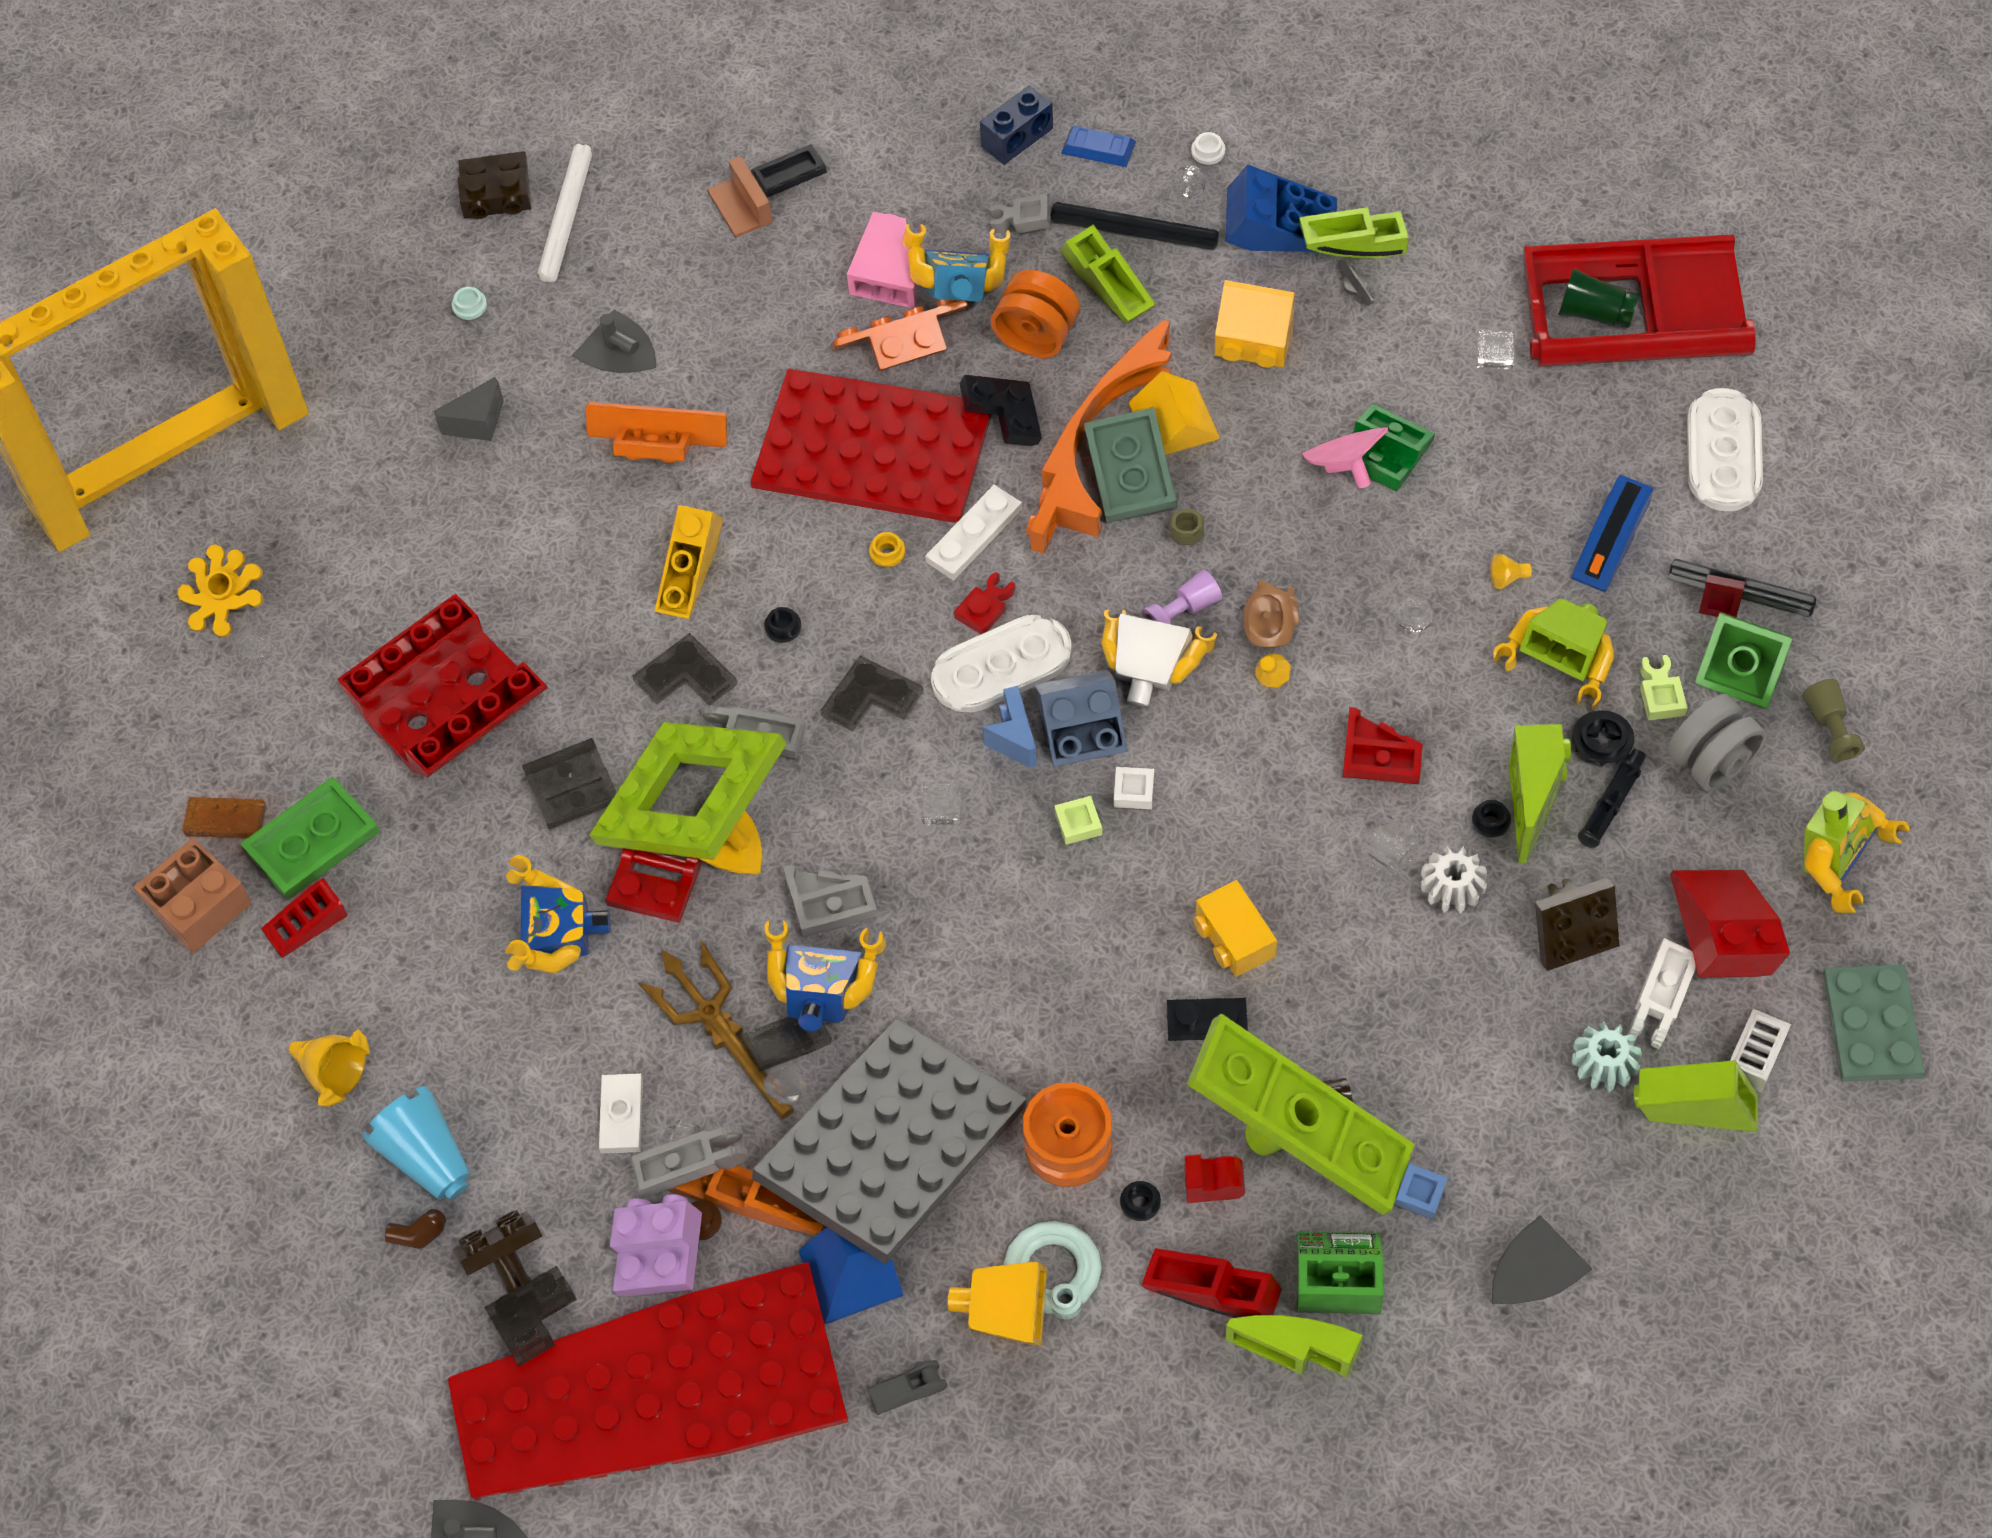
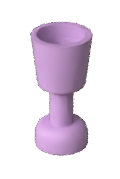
[1142,569,1223,624]

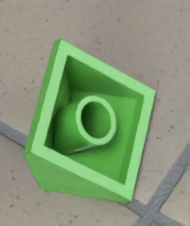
[1695,612,1793,709]

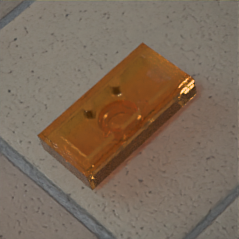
[182,797,266,838]

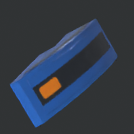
[1571,474,1654,592]

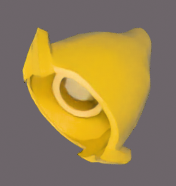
[288,1029,370,1107]

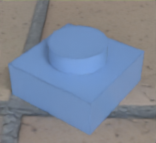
[1394,1163,1448,1219]

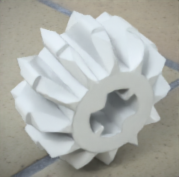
[1421,846,1487,914]

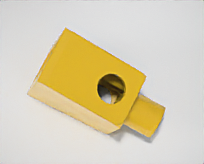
[948,1262,1047,1346]

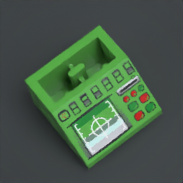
[1296,1231,1384,1314]

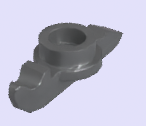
[1338,258,1375,306]

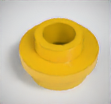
[869,532,906,567]

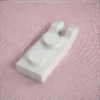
[1627,938,1696,1050]

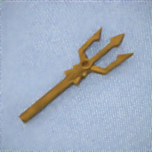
[637,940,795,1120]

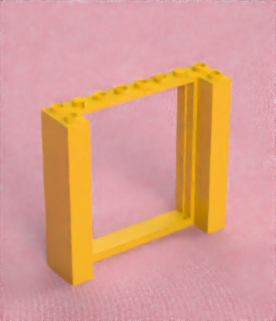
[0,208,309,552]

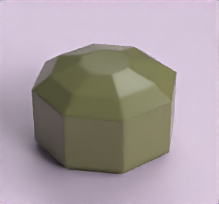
[1170,509,1204,545]

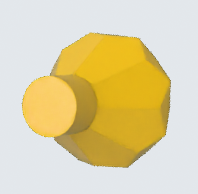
[1490,554,1532,590]
[1255,653,1291,688]

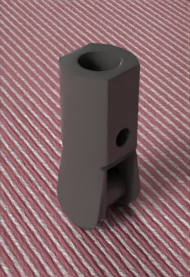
[867,1360,948,1415]

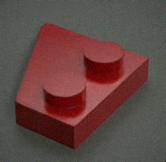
[1343,707,1423,784]

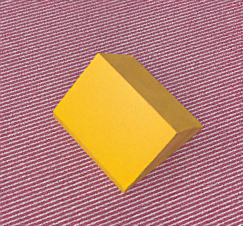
[1129,371,1220,455]

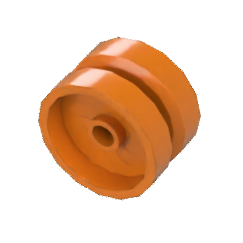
[990,270,1080,359]
[1023,1082,1112,1187]

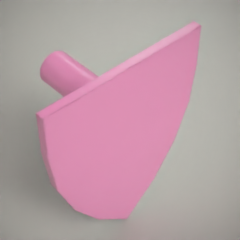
[1301,427,1388,488]

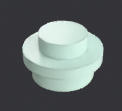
[452,287,487,320]

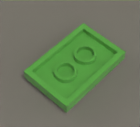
[240,776,380,900]

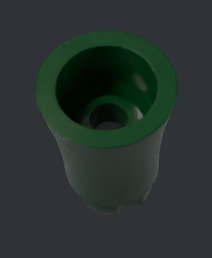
[1558,268,1639,328]

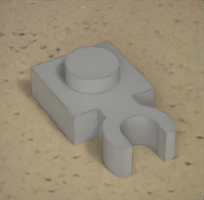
[990,193,1050,233]

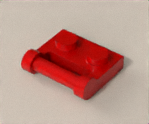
[606,848,701,923]

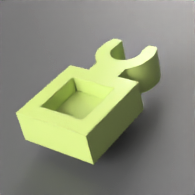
[1640,655,1688,720]

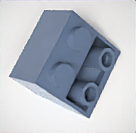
[1034,670,1127,767]

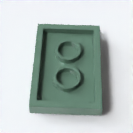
[1084,407,1177,523]
[1823,965,1925,1082]

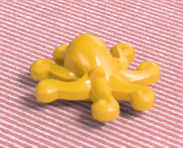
[177,544,263,637]

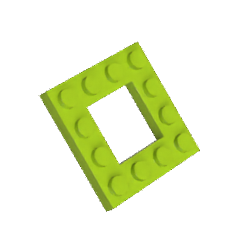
[589,722,787,860]

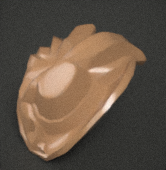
[1243,579,1299,648]

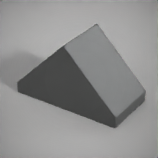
[434,377,504,441]

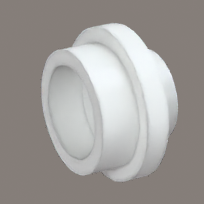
[1191,132,1225,165]

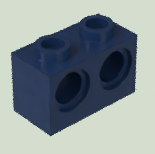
[980,85,1053,165]

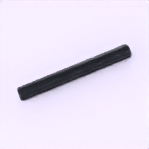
[1051,202,1219,250]

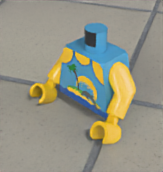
[902,224,1010,302]

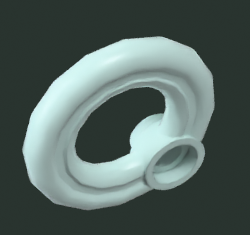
[1003,1220,1102,1319]

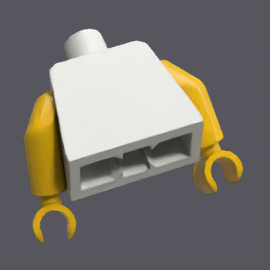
[1101,609,1217,707]

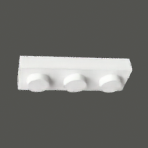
[925,485,1022,581]

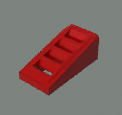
[261,878,348,958]

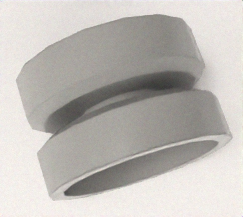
[1667,694,1768,792]

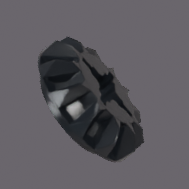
[1572,710,1634,767]

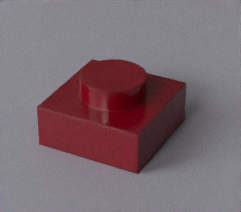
[1699,574,1745,618]

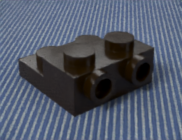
[458,151,532,219]

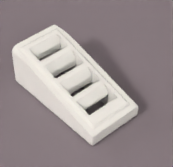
[1730,1009,1791,1093]

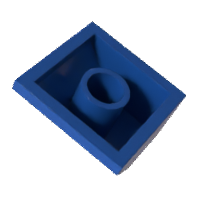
[798,1227,903,1324]

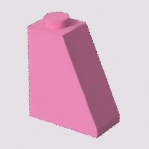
[847,211,917,308]

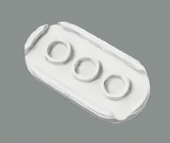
[1687,388,1763,511]
[931,615,1072,712]

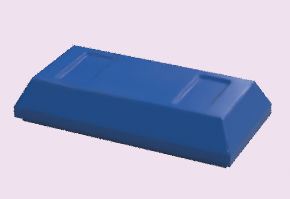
[1061,126,1136,167]

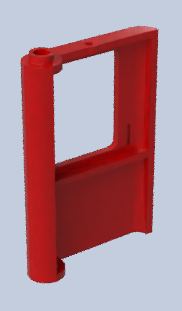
[1523,234,1756,367]

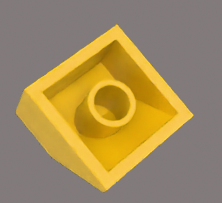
[1215,280,1295,368]

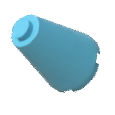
[362,1086,471,1201]

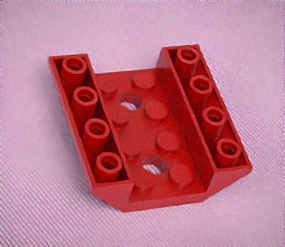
[337,593,547,777]

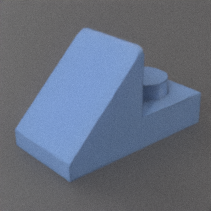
[983,686,1037,768]

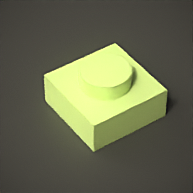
[1054,796,1102,845]

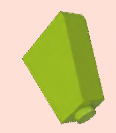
[1634,1060,1758,1132]

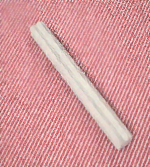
[537,144,592,283]

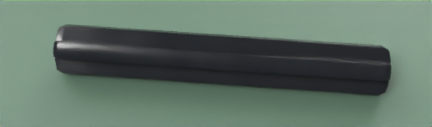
[1669,559,1816,617]

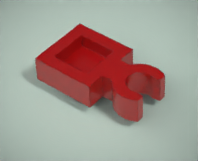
[954,572,1015,634]

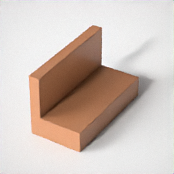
[707,156,772,238]

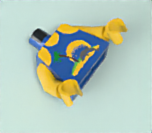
[505,855,611,974]
[764,920,886,1031]

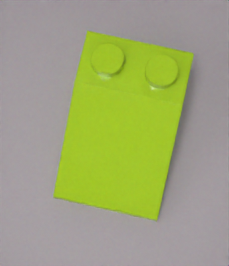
[1508,724,1571,863]

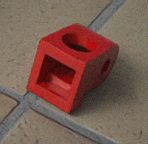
[1184,1154,1246,1204]

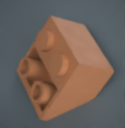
[133,838,252,954]

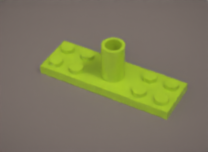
[1187,1014,1415,1215]

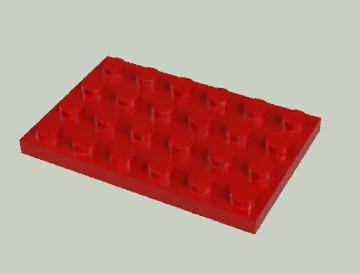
[750,368,992,523]

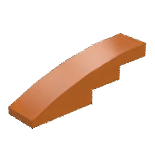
[667,1165,824,1236]

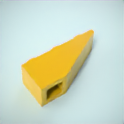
[654,505,724,619]

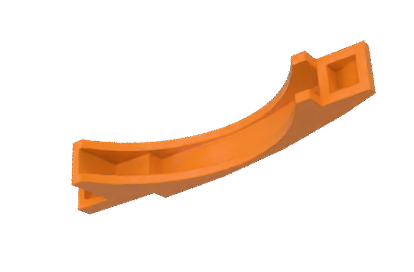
[1026,320,1171,553]

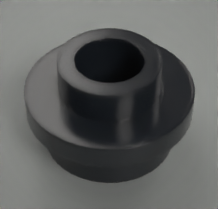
[1472,800,1511,837]
[1120,1181,1161,1221]

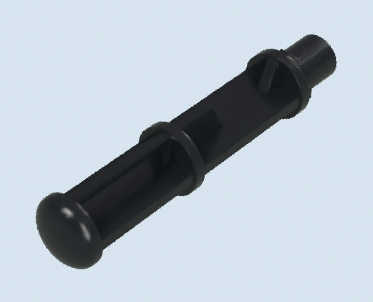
[1578,749,1646,848]

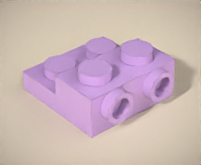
[610,1194,702,1296]

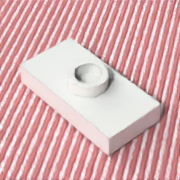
[599,1073,643,1154]

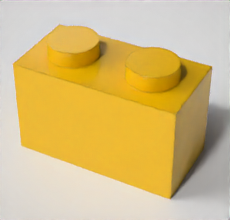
[1193,880,1277,978]

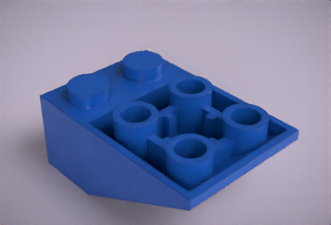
[1225,164,1337,252]

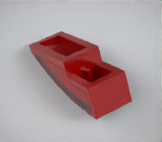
[1141,1248,1282,1318]

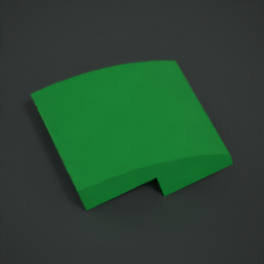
[1352,403,1435,492]

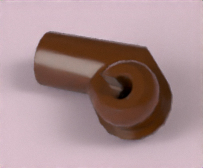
[385,1209,446,1249]

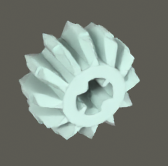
[1571,1021,1642,1093]

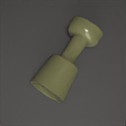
[1802,679,1865,762]

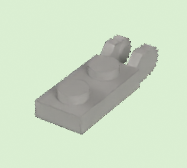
[702,705,806,759]
[631,1124,749,1198]

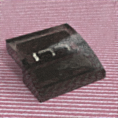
[522,738,616,831]

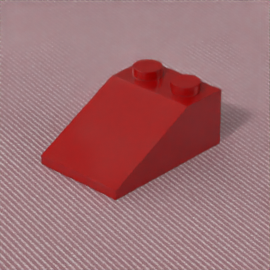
[1670,870,1790,978]

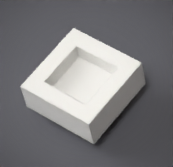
[1114,767,1154,809]

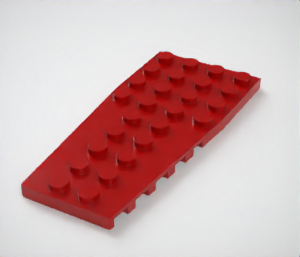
[448,1262,849,1501]

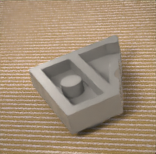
[783,865,878,937]

